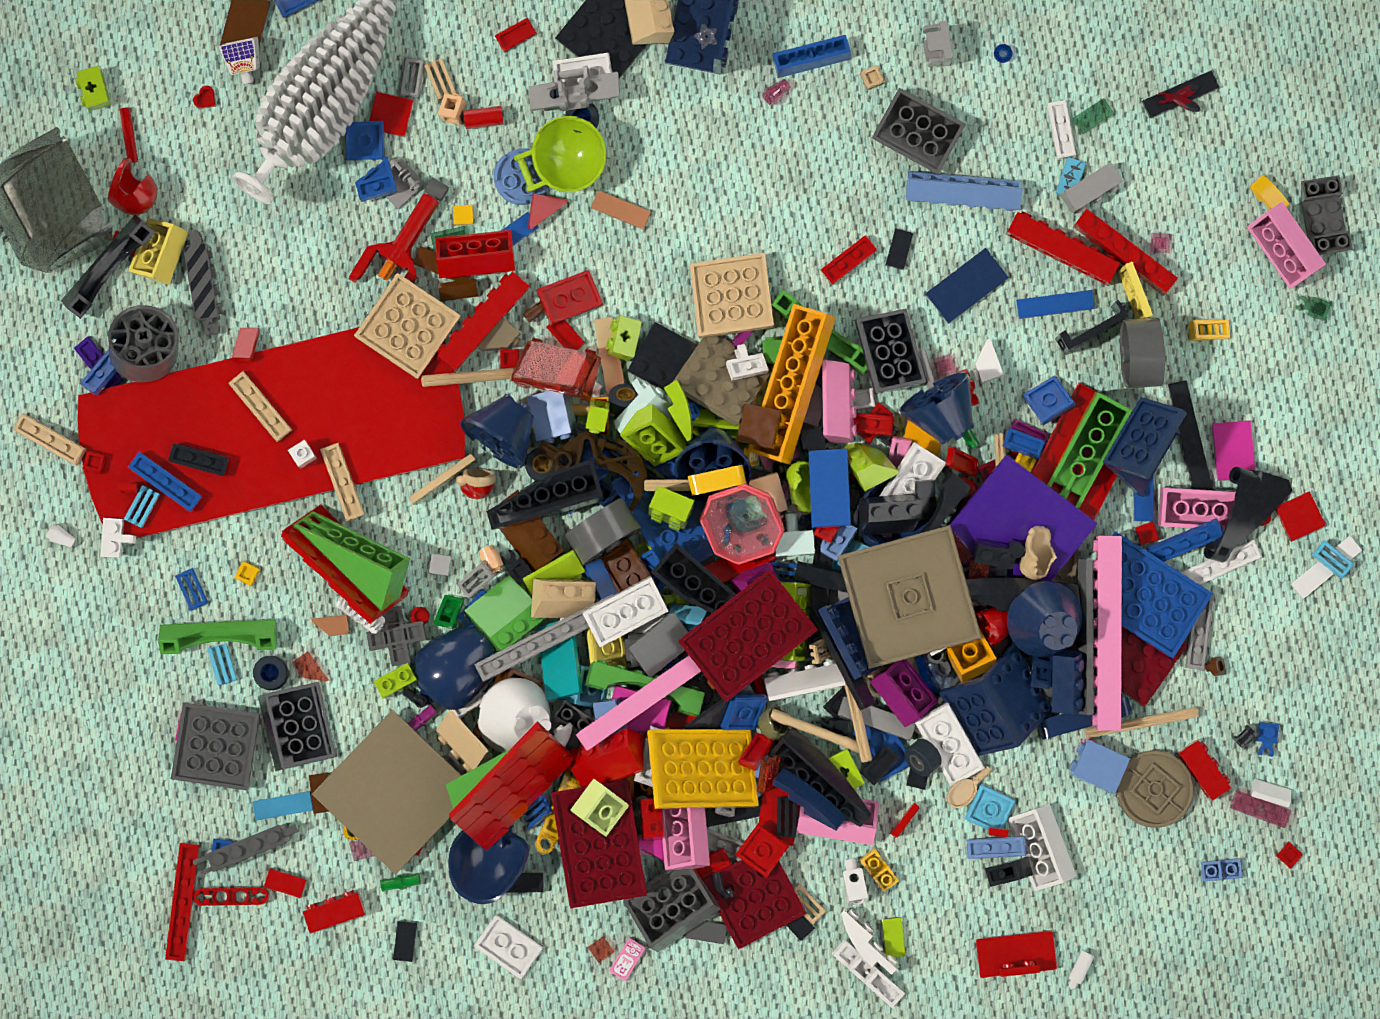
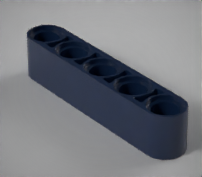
[1038,696,1133,740]

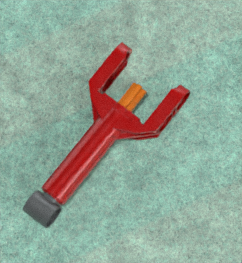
[348,177,449,283]

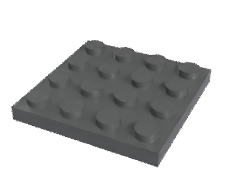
[171,703,260,791]

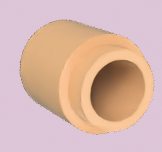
[479,545,504,573]

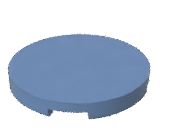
[494,148,549,205]

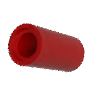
[463,106,504,129]

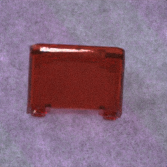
[510,338,601,402]

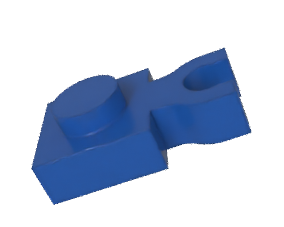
[1257,722,1279,757]

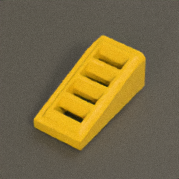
[1188,320,1230,341]

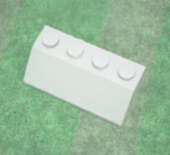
[764,660,845,702]
[1008,803,1077,891]

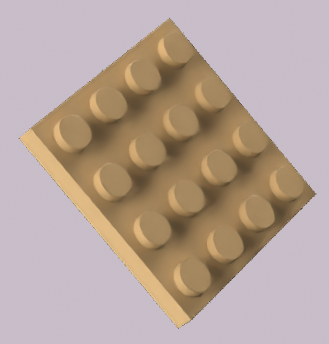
[690,253,775,338]
[354,273,461,379]

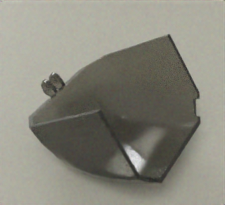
[0,127,113,273]

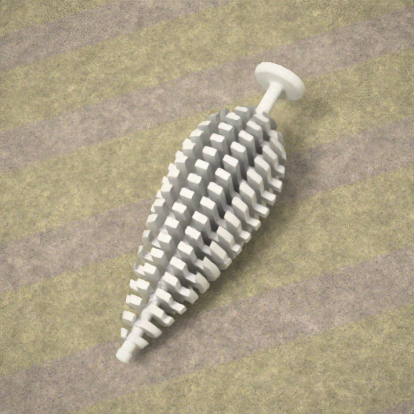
[232,0,397,204]

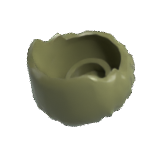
[758,705,791,740]

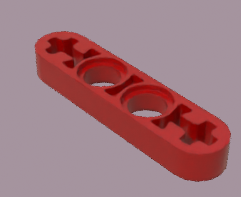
[193,887,269,906]

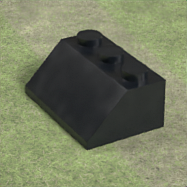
[858,494,922,536]

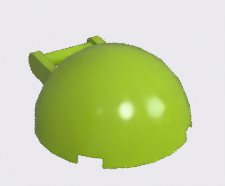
[513,116,606,193]

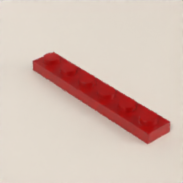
[165,843,200,962]

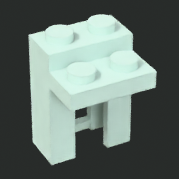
[613,378,674,433]

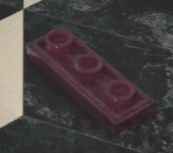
[1230,790,1291,828]

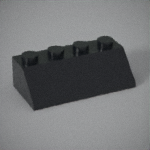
[684,685,755,730]

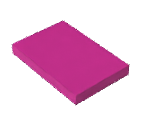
[1212,421,1255,481]
[612,685,671,734]

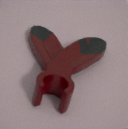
[1157,84,1200,112]

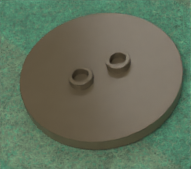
[1116,750,1194,828]

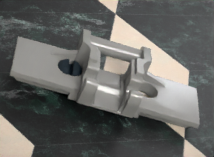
[529,65,620,111]

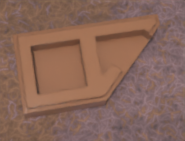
[312,615,349,636]

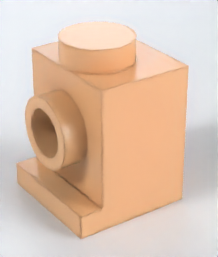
[438,93,466,125]

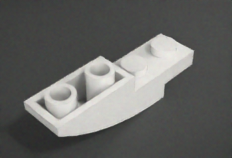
[841,909,899,975]

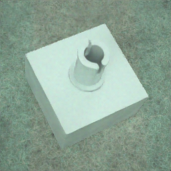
[775,513,815,559]

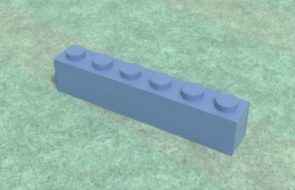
[906,171,1023,211]

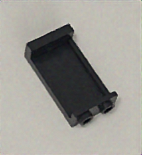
[1055,300,1129,355]

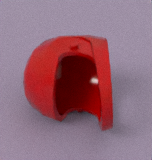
[107,158,158,216]

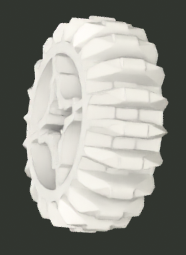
[336,596,385,634]

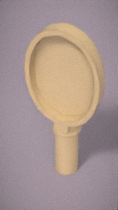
[946,766,992,808]

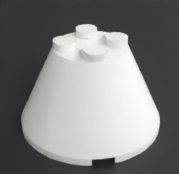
[478,678,551,753]

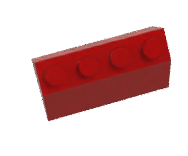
[435,230,515,279]
[570,728,643,787]

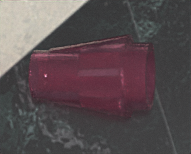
[762,79,790,105]

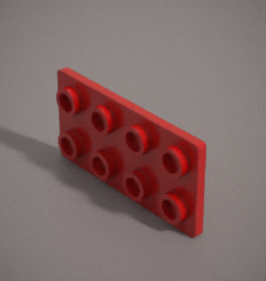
[976,931,1057,978]

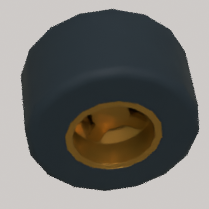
[608,383,638,417]
[525,448,555,481]

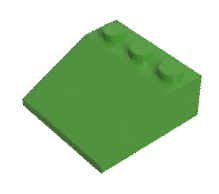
[464,575,546,652]

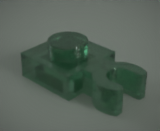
[1295,296,1331,321]

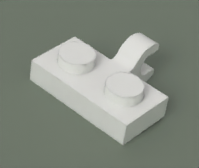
[726,344,769,381]
[100,518,136,558]

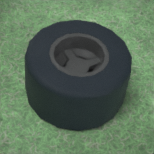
[904,739,942,777]

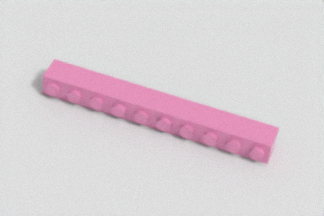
[1092,536,1122,731]

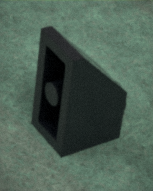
[985,856,1033,887]

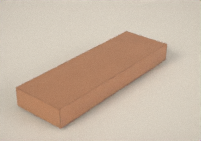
[591,190,651,230]

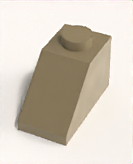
[478,318,521,352]

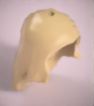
[1019,526,1057,580]

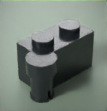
[972,538,1024,569]

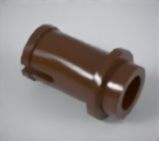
[523,300,545,323]

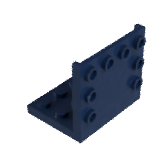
[665,0,739,75]
[1103,397,1187,497]
[818,597,887,680]
[939,645,1052,756]

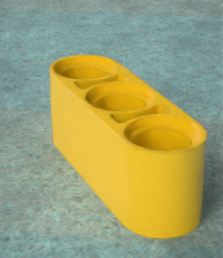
[688,465,746,496]

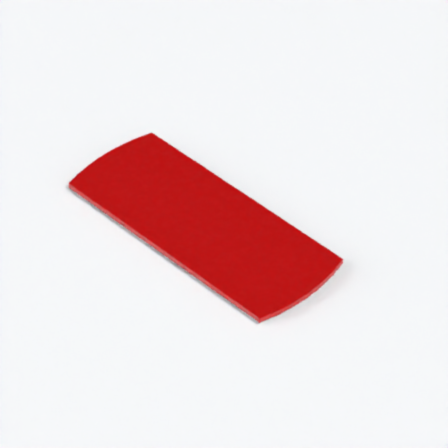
[77,327,465,539]

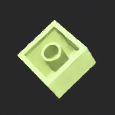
[571,779,629,836]

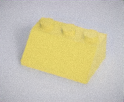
[128,218,189,285]

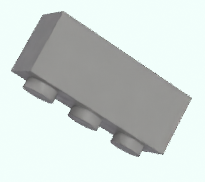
[1060,162,1123,213]

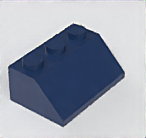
[1052,648,1084,715]

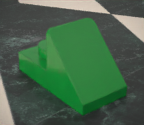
[433,595,463,629]

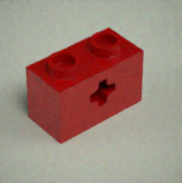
[640,798,664,841]

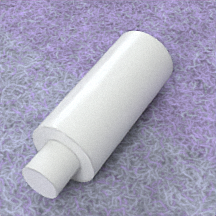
[1068,951,1094,990]

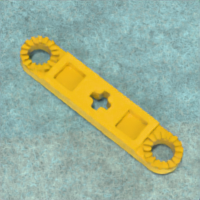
[535,766,581,854]

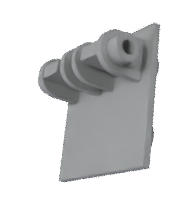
[385,156,425,209]

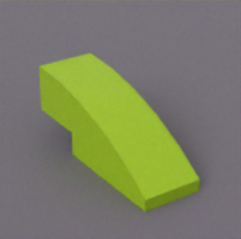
[664,380,693,442]

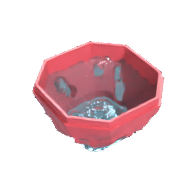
[699,483,785,565]

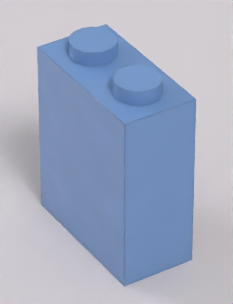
[527,388,578,444]
[1069,739,1130,794]

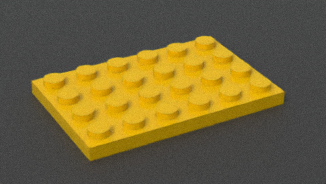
[647,729,759,809]

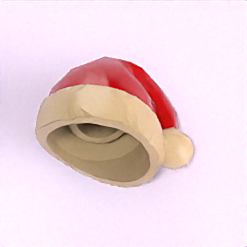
[456,468,496,500]

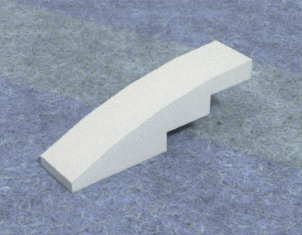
[832,939,905,1008]

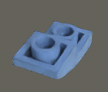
[1201,859,1243,882]

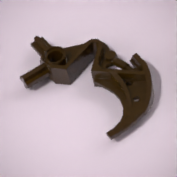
[538,431,647,511]

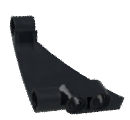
[1204,466,1293,563]

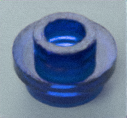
[993,44,1013,63]

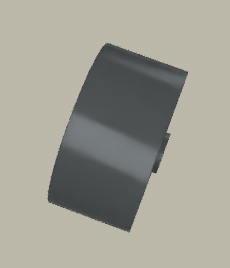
[108,305,179,382]
[1120,317,1165,389]
[565,498,642,565]

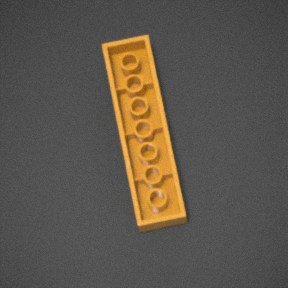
[748,304,836,464]

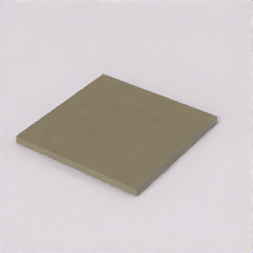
[837,525,982,669]
[312,710,462,875]

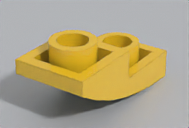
[1249,175,1290,210]
[859,848,899,892]

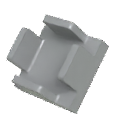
[923,20,953,67]

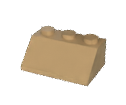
[625,0,674,44]
[531,579,596,618]
[437,710,493,772]

